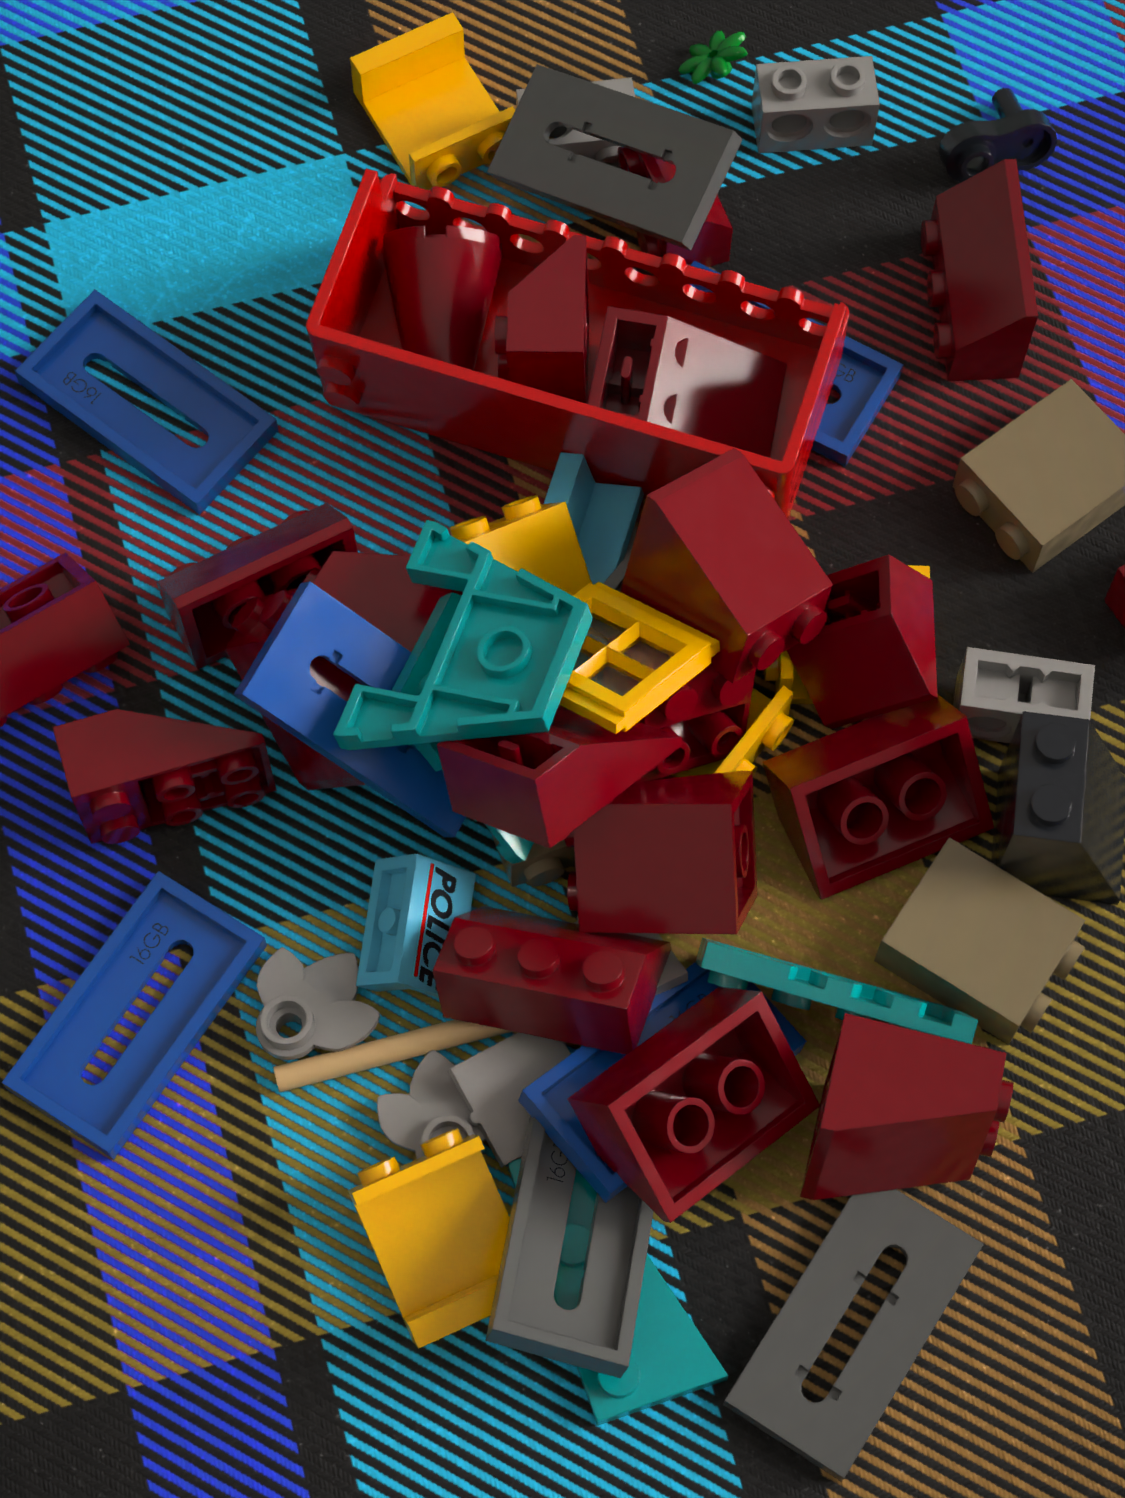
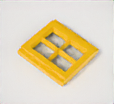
[560,581,720,734]

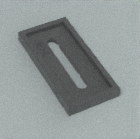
[487,64,743,251]
[485,1115,654,1378]
[723,1189,984,1482]

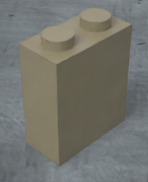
[952,379,1125,573]
[874,837,1086,1045]

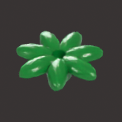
[679,31,748,84]

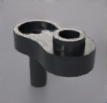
[939,88,1057,182]

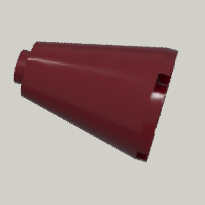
[382,225,503,370]

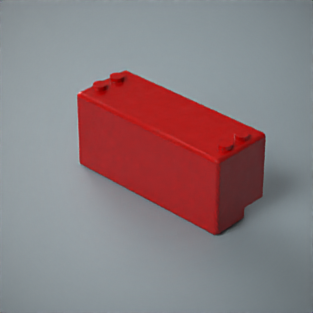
[306,168,849,519]

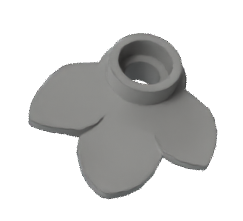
[256,947,380,1060]
[377,1050,486,1159]

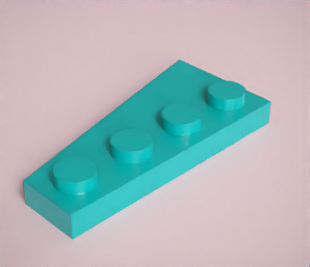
[695,937,978,1044]
[508,1158,728,1426]

